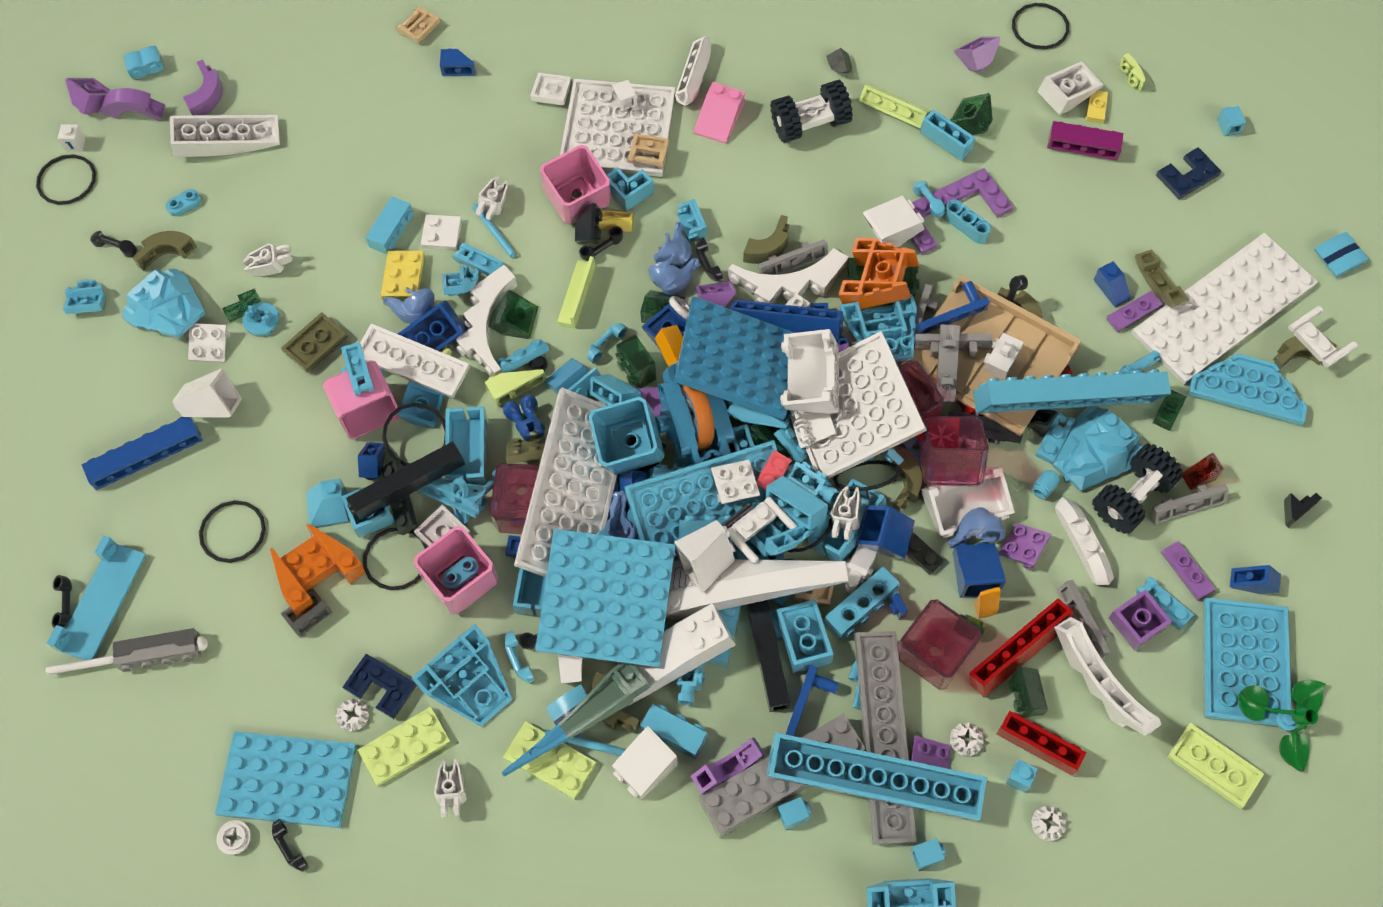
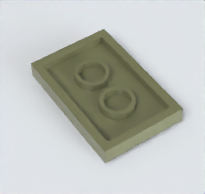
[281,312,348,373]
[506,435,545,464]

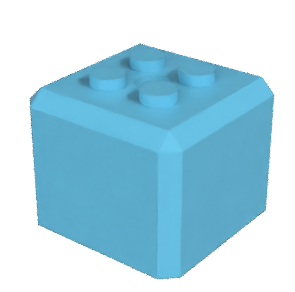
[589,397,665,475]

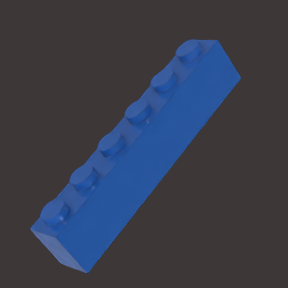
[730,300,843,340]
[81,417,203,490]

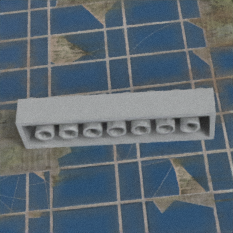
[699,713,866,838]

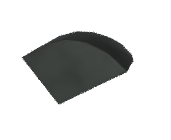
[826,48,852,73]

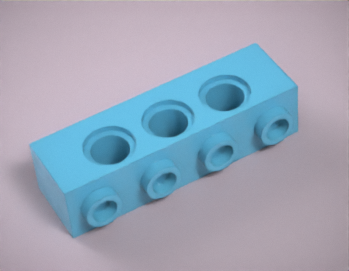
[824,566,900,640]

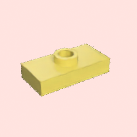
[1086,90,1108,124]

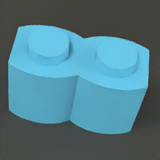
[123,46,165,79]

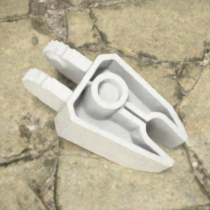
[476,177,508,220]
[243,243,293,277]
[830,486,862,540]
[844,545,877,593]
[434,759,467,818]

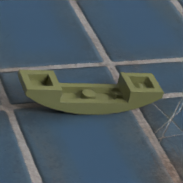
[1135,249,1189,307]

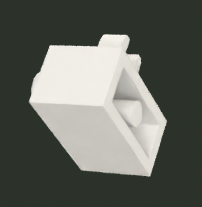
[983,333,1024,380]

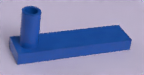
[916,281,990,334]
[786,665,839,736]

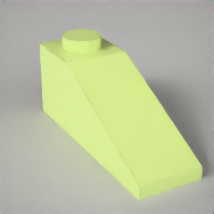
[485,369,546,407]

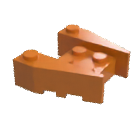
[839,238,919,309]
[270,523,365,619]

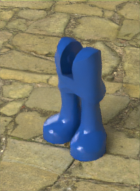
[503,395,545,441]

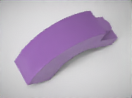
[183,60,223,116]
[100,88,165,121]
[691,737,766,794]

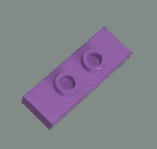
[1106,290,1163,333]
[1161,541,1215,601]

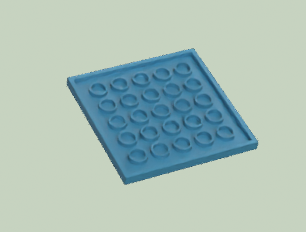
[674,296,793,420]

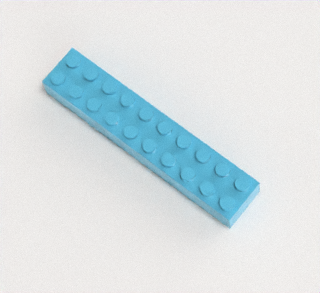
[973,369,1171,414]
[766,733,987,820]

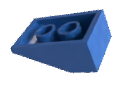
[398,300,467,351]
[642,304,687,350]

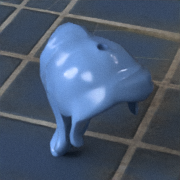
[653,222,693,267]
[648,256,701,295]
[383,287,435,324]
[605,491,637,539]
[947,507,1006,548]

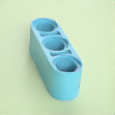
[944,200,991,244]

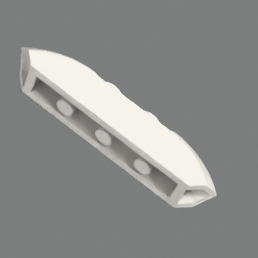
[675,36,711,106]
[1055,497,1114,585]

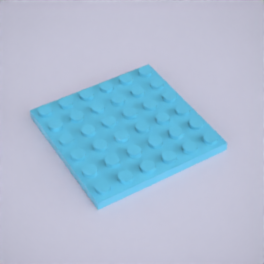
[535,529,675,668]

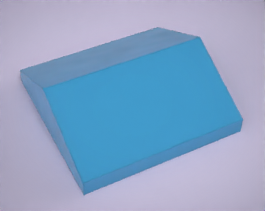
[544,358,589,395]
[398,381,444,428]

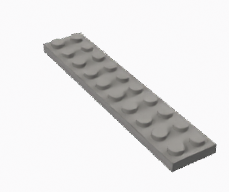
[854,631,917,845]

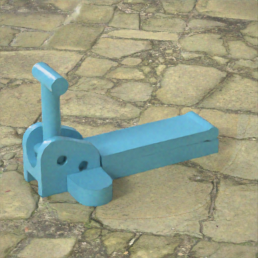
[417,470,501,524]

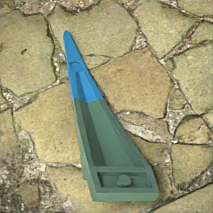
[502,663,650,777]

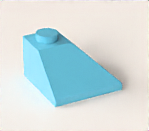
[306,478,349,528]

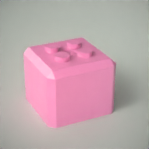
[540,145,611,225]
[323,360,400,439]
[414,526,499,615]

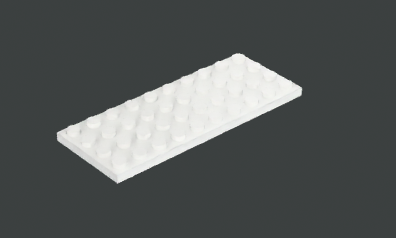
[1131,233,1318,385]
[514,387,617,577]

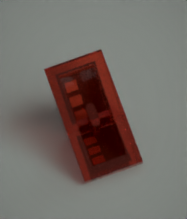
[1182,453,1224,490]

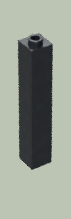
[347,441,465,520]
[746,600,790,712]

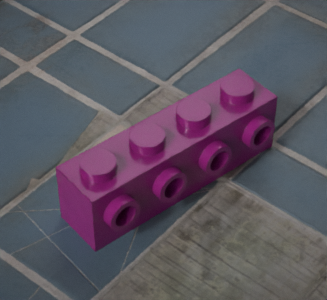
[1047,121,1124,161]

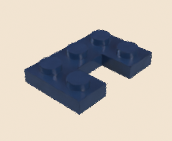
[1156,147,1222,200]
[342,654,417,720]

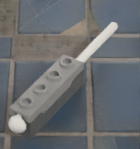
[45,628,208,675]

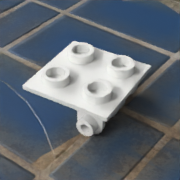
[188,324,230,362]
[790,410,836,448]
[711,460,760,504]

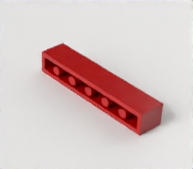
[969,598,1073,698]

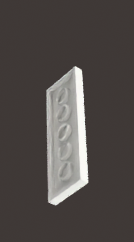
[360,324,470,398]

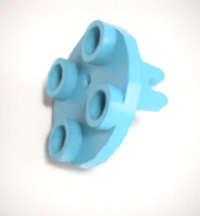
[242,302,280,336]

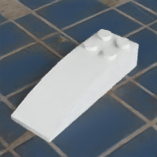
[170,115,280,157]
[629,604,736,706]

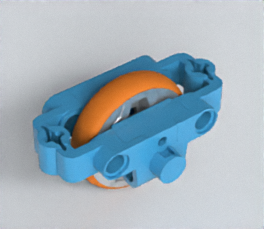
[655,360,735,466]

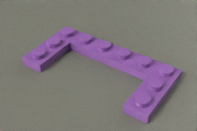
[910,168,1013,255]

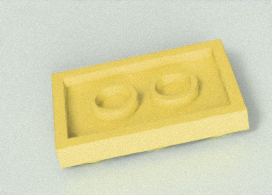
[381,251,425,300]

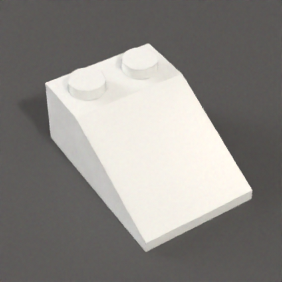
[1037,61,1104,115]

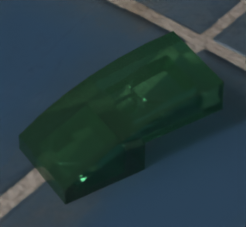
[222,288,261,322]
[1152,389,1186,431]

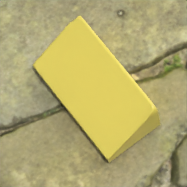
[599,209,634,232]

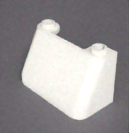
[780,329,839,414]
[920,467,1015,538]

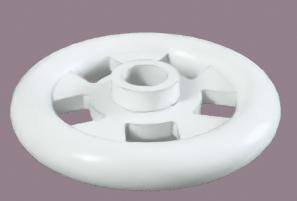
[669,296,690,320]

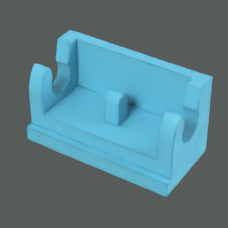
[677,198,707,242]

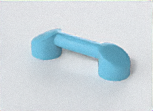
[913,181,945,218]
[588,323,628,363]
[505,631,535,683]

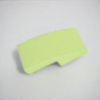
[1119,53,1145,92]

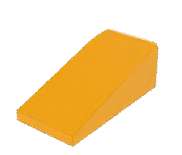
[974,587,1001,619]

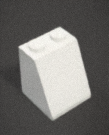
[863,195,925,247]
[172,368,242,417]
[674,520,735,593]
[612,726,678,800]

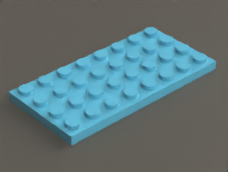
[624,440,785,544]

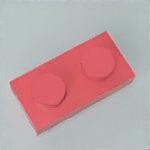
[756,450,792,491]

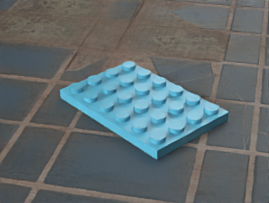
[1203,598,1291,727]
[215,732,357,828]

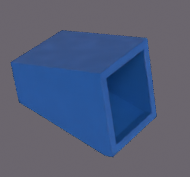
[856,506,915,559]
[953,542,1006,598]

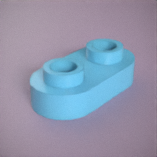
[166,189,201,216]
[442,557,479,590]

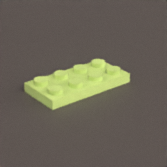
[358,707,451,786]
[503,721,596,800]
[1167,723,1264,809]

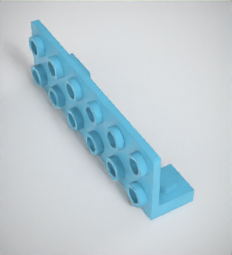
[46,535,146,660]

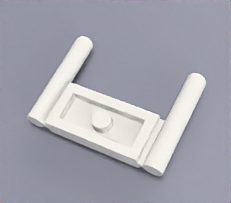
[1288,306,1358,368]
[728,497,798,563]

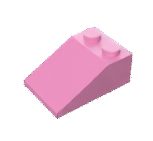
[694,82,745,144]

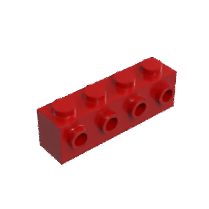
[996,710,1087,776]

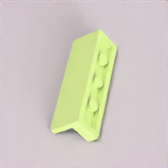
[859,84,931,128]
[557,256,595,329]

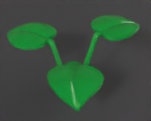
[1238,680,1326,772]

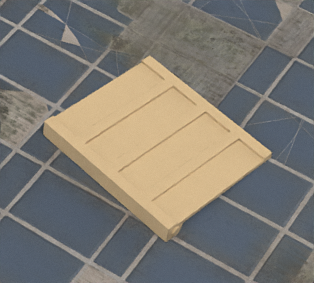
[900,275,1081,436]

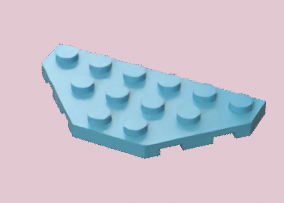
[1188,353,1307,426]

